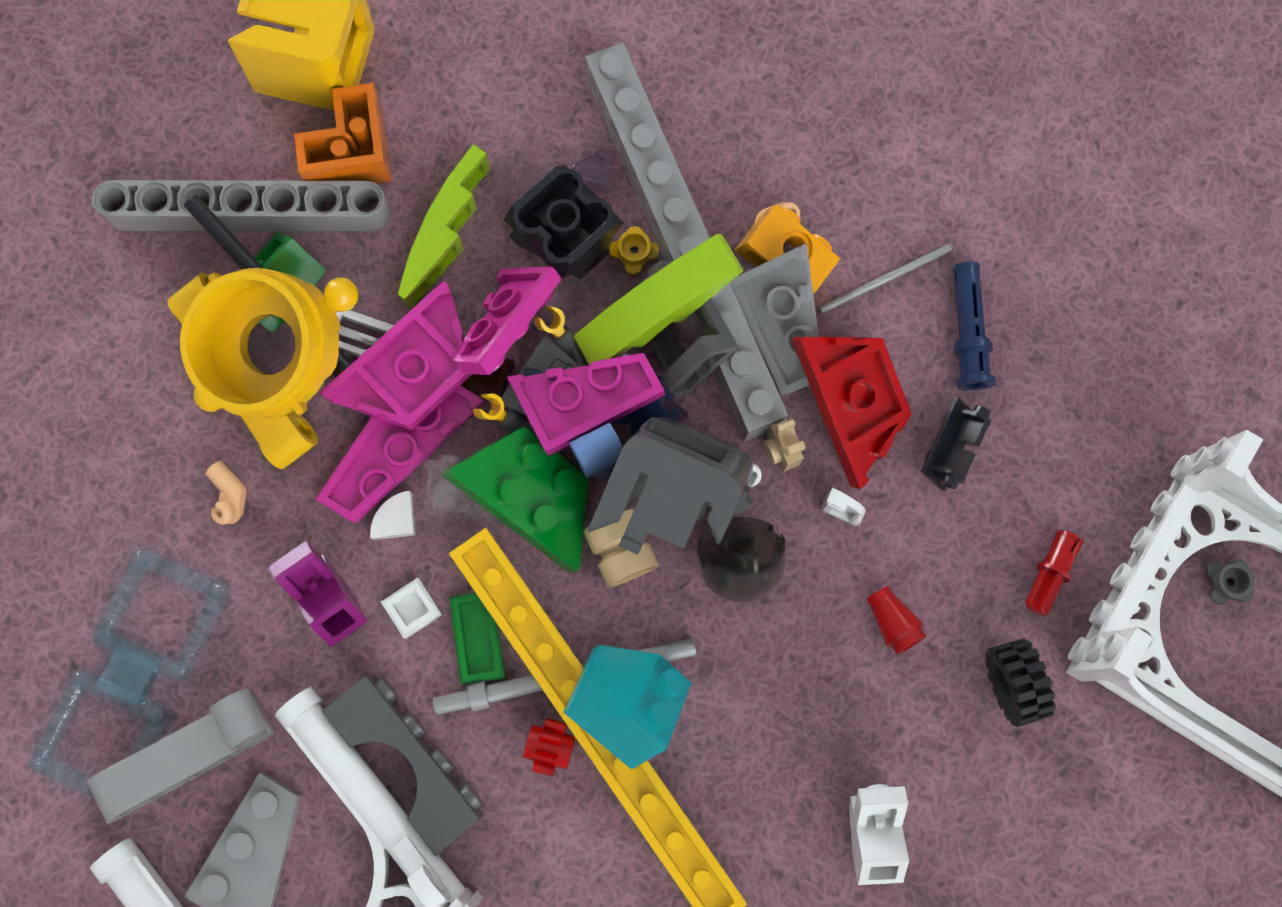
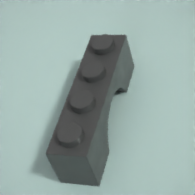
[322,675,484,856]

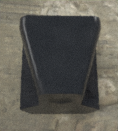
[504,165,624,279]

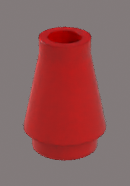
[867,586,927,655]

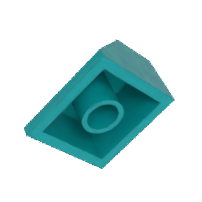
[563,645,692,769]

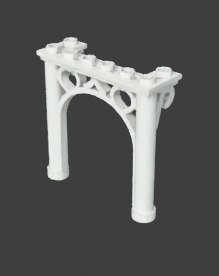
[90,687,483,907]

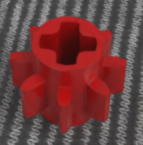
[523,718,576,777]

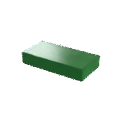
[449,593,506,685]

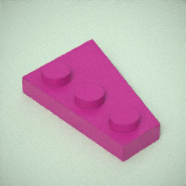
[453,266,562,375]

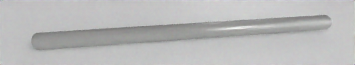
[818,244,952,315]

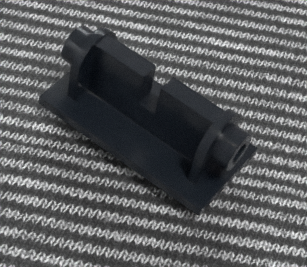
[920,396,992,491]

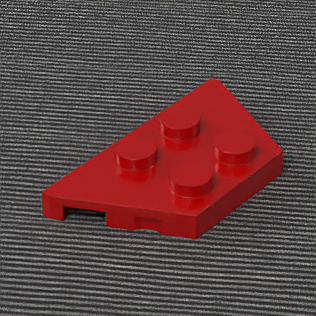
[791,337,912,489]

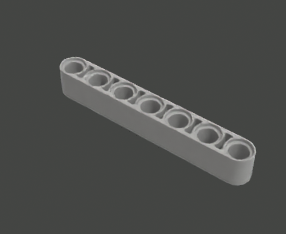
[92,180,392,231]

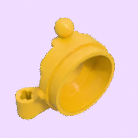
[167,268,359,470]

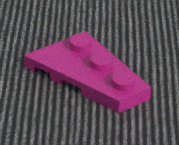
[507,353,665,456]

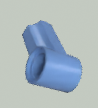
[569,423,623,482]

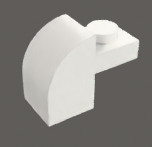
[849,784,909,885]

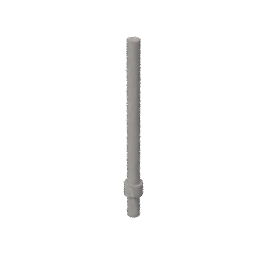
[433,638,696,716]

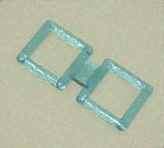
[29,549,230,799]

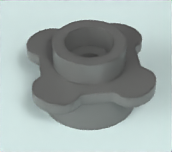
[1205,559,1254,605]

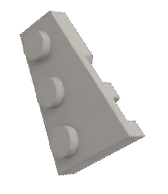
[730,243,819,396]
[184,772,301,907]

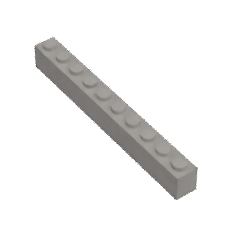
[585,42,789,442]

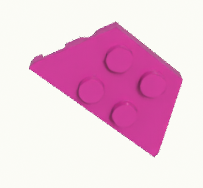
[320,281,472,430]

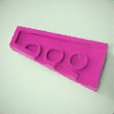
[316,385,486,524]

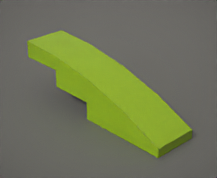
[398,144,490,311]
[573,234,744,365]

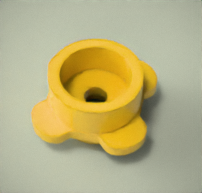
[609,226,659,275]

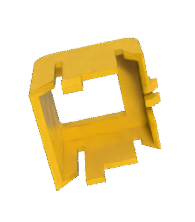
[228,0,375,110]

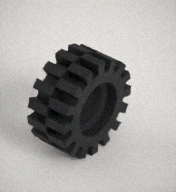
[985,638,1056,727]

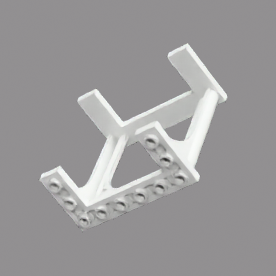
[1066,430,1282,797]

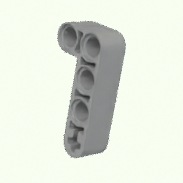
[86,688,275,824]

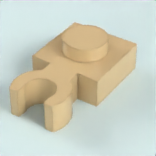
[763,419,805,472]

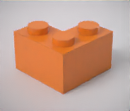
[294,83,392,184]

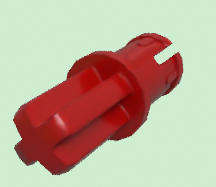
[1026,530,1084,616]

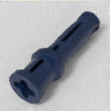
[952,261,996,391]

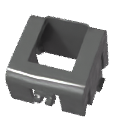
[588,417,754,555]

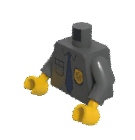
[473,306,589,436]

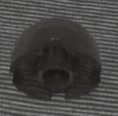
[697,517,785,602]

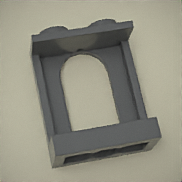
[644,260,739,399]

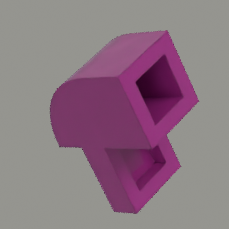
[268,541,367,647]

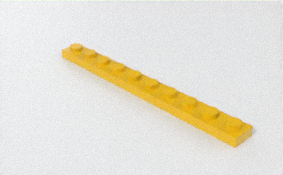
[449,528,748,907]

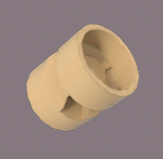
[583,509,659,588]

